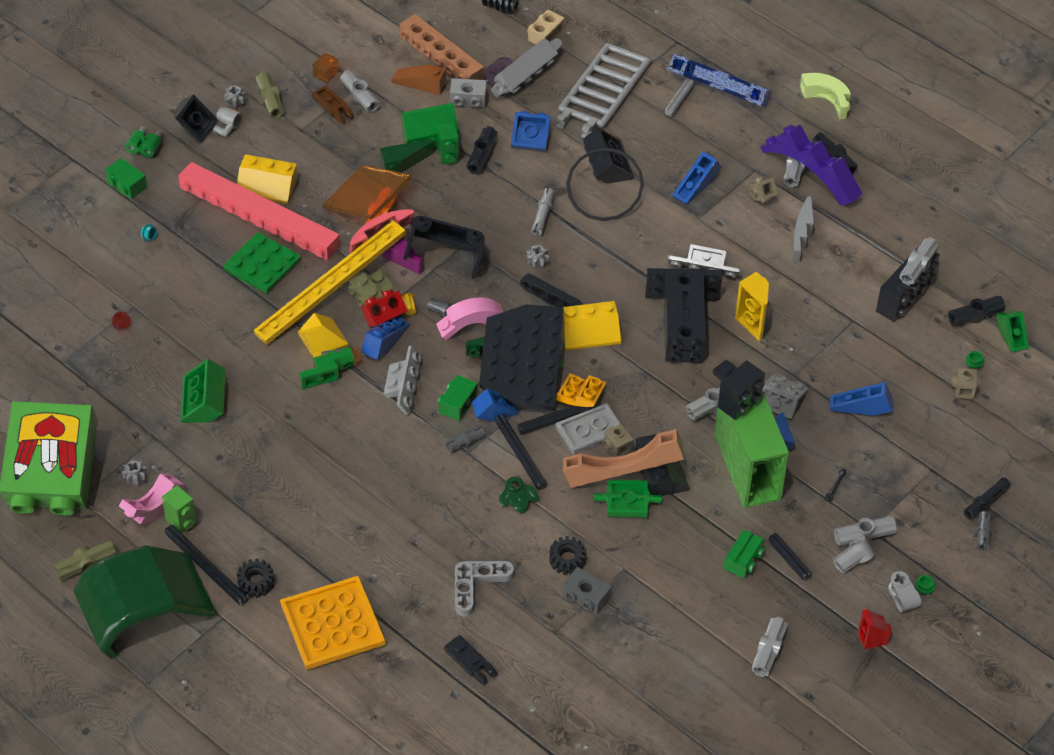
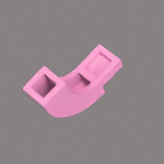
[436,297,504,340]
[119,474,185,524]

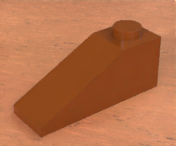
[391,65,446,95]

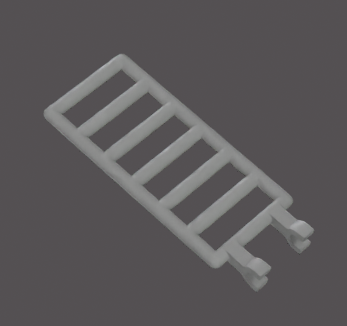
[556,43,651,138]

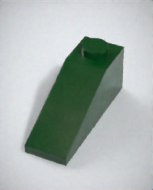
[380,139,433,175]

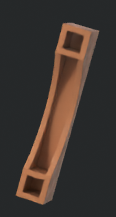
[563,429,684,488]

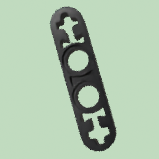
[520,273,584,307]

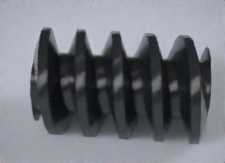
[481,0,519,15]

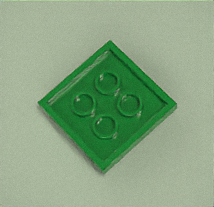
[223,232,302,294]

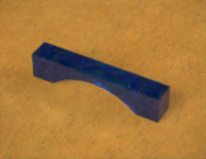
[667,53,772,107]

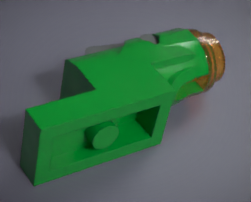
[299,346,361,390]

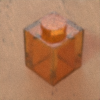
[312,53,339,83]

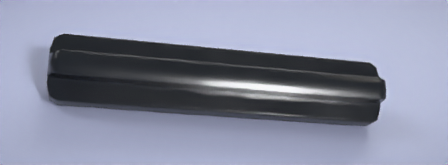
[768,533,812,581]

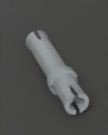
[531,188,555,236]

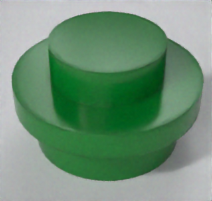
[965,351,985,369]
[915,575,936,595]

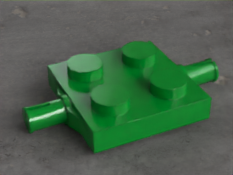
[594,480,662,518]

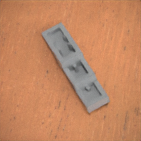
[792,196,814,263]

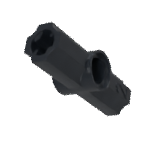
[466,126,498,174]
[812,132,858,175]
[948,296,1006,326]

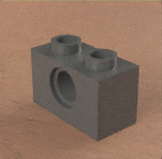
[563,567,612,614]

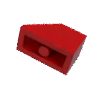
[858,609,892,649]

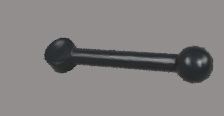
[825,469,847,502]

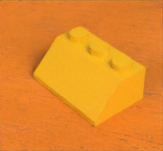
[237,154,298,204]
[735,271,769,341]
[562,301,621,351]

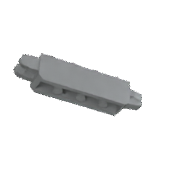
[490,38,562,98]

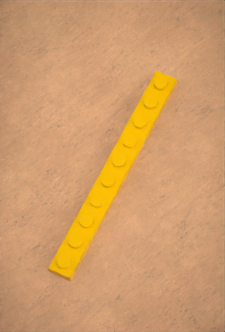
[253,220,406,345]

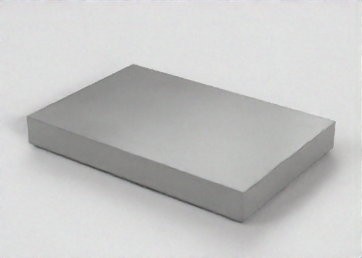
[555,403,621,455]

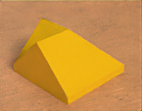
[298,313,349,357]

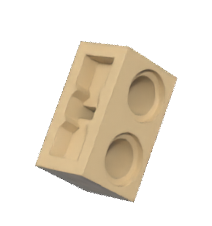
[527,10,565,45]

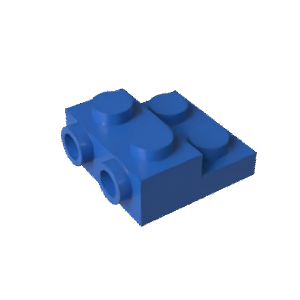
[511,111,551,151]

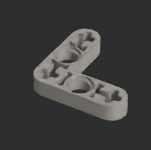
[455,561,514,617]

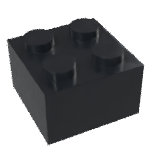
[717,360,765,420]

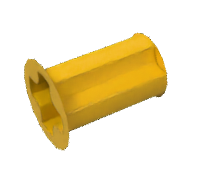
[402,293,416,316]

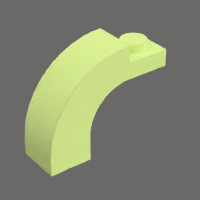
[800,73,851,120]

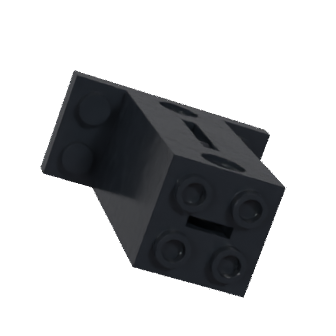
[645,268,722,363]

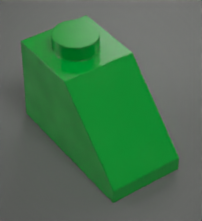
[996,310,1029,352]

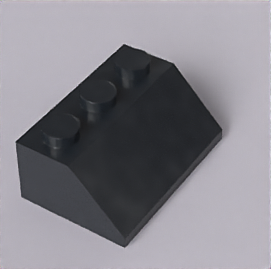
[583,126,634,184]
[635,434,690,496]

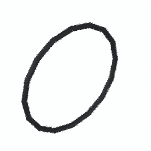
[566,148,644,221]

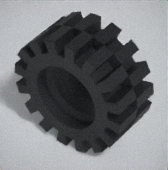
[549,536,586,575]
[237,558,275,598]

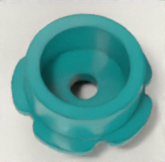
[141,224,157,242]

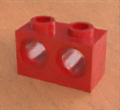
[361,289,407,327]

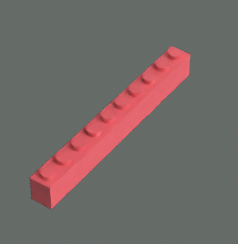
[178,162,340,260]

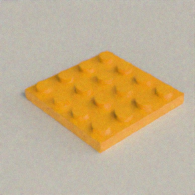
[280,576,385,670]

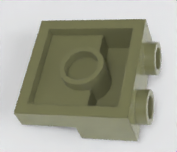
[348,269,398,312]

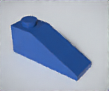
[673,152,722,205]
[830,382,893,416]

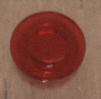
[112,312,131,329]

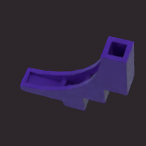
[760,124,863,205]

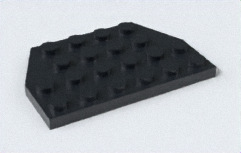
[479,304,564,410]

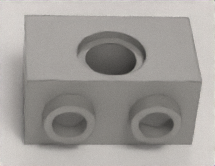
[450,78,487,108]

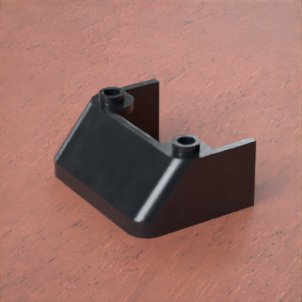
[403,216,485,278]

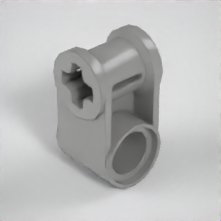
[888,571,921,612]

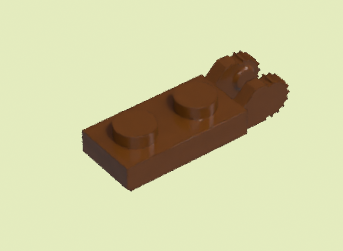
[311,85,354,124]

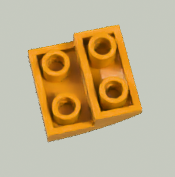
[555,373,607,407]

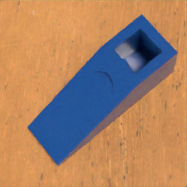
[361,317,410,360]

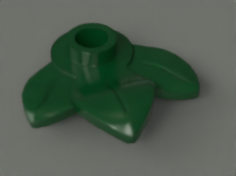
[499,477,539,514]

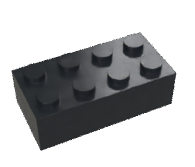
[876,244,940,322]

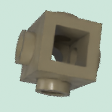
[749,175,778,203]
[951,368,980,399]
[603,424,634,457]

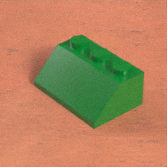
[401,103,459,147]
[180,358,226,423]

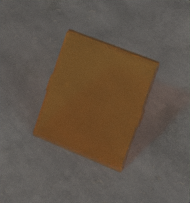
[322,165,413,219]

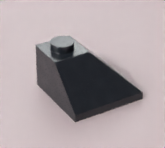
[173,94,218,143]

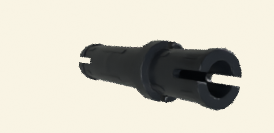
[963,477,1011,520]

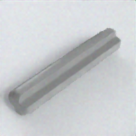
[665,79,694,117]

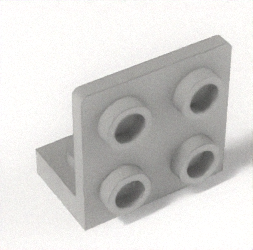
[763,374,808,419]

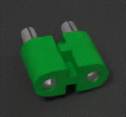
[125,126,163,157]

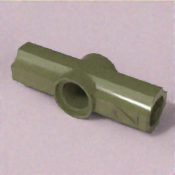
[256,72,284,119]
[53,540,117,581]

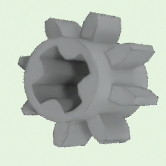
[224,86,246,107]
[527,245,549,268]
[122,460,147,485]

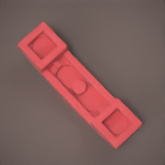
[349,210,414,253]

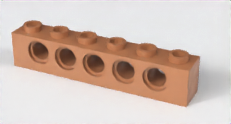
[400,14,484,80]

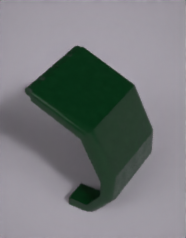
[73,545,217,659]

